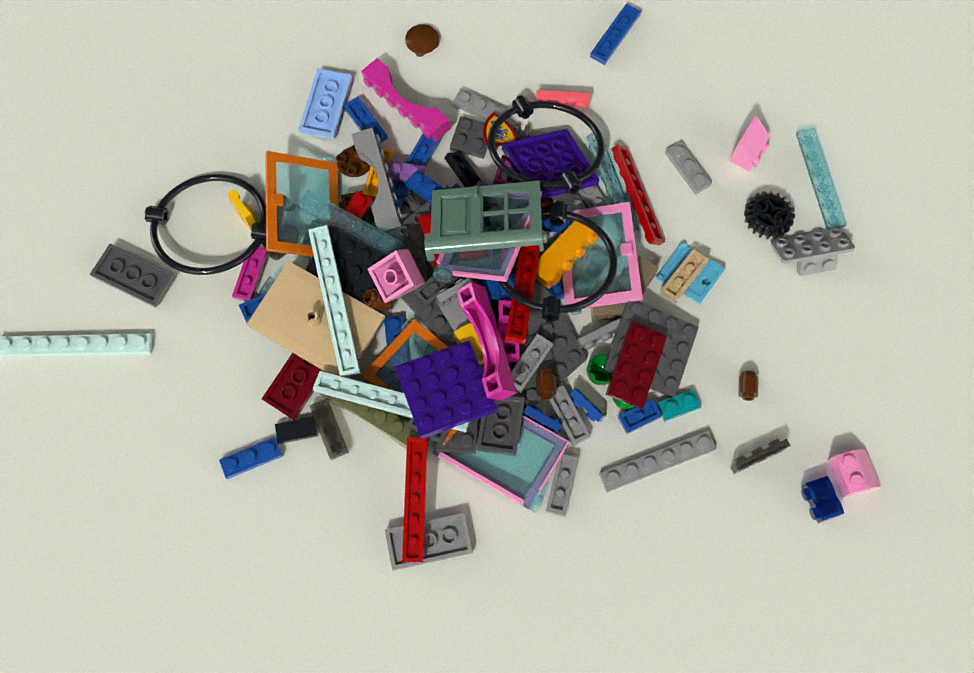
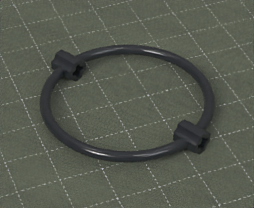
[488,95,605,195]
[144,174,266,275]
[493,201,618,322]

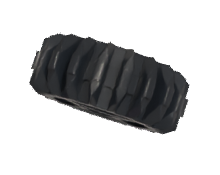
[744,191,795,240]

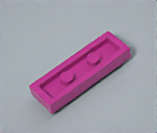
[232,245,269,301]

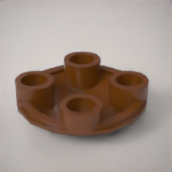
[405,24,439,57]
[336,145,370,178]

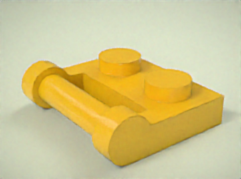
[228,190,258,230]

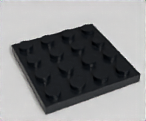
[306,225,387,305]

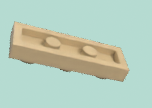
[660,249,709,303]

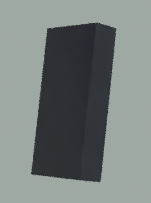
[275,416,318,444]

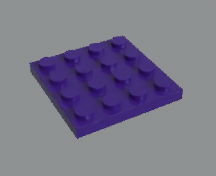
[501,129,600,199]
[394,340,498,439]

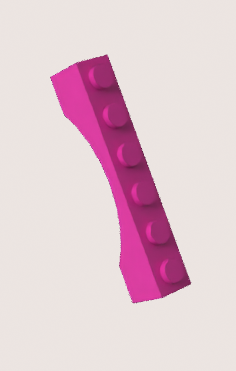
[361,58,451,142]
[456,282,517,401]

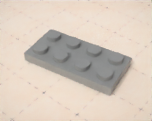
[385,513,473,571]

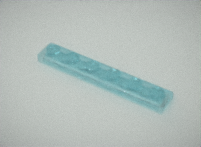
[796,128,847,230]
[586,133,638,232]
[297,190,404,256]

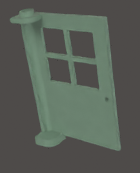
[424,181,547,261]

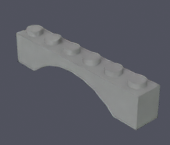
[351,128,403,232]

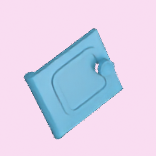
[656,242,725,304]

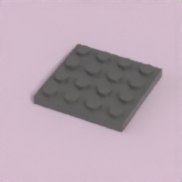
[603,301,699,397]

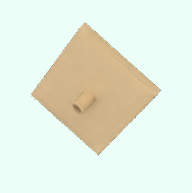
[246,261,386,378]

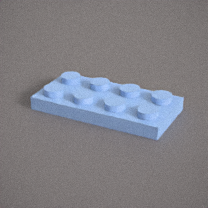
[299,68,352,139]

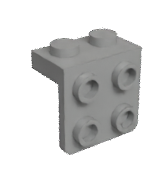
[436,278,474,331]

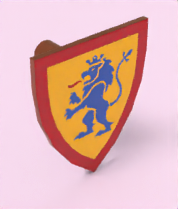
[483,112,518,151]

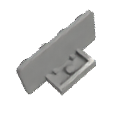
[770,228,855,276]

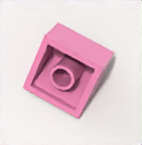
[730,116,770,171]
[368,249,425,303]
[828,449,881,498]

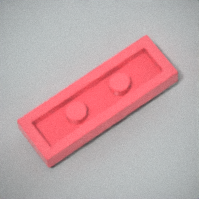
[536,90,590,109]

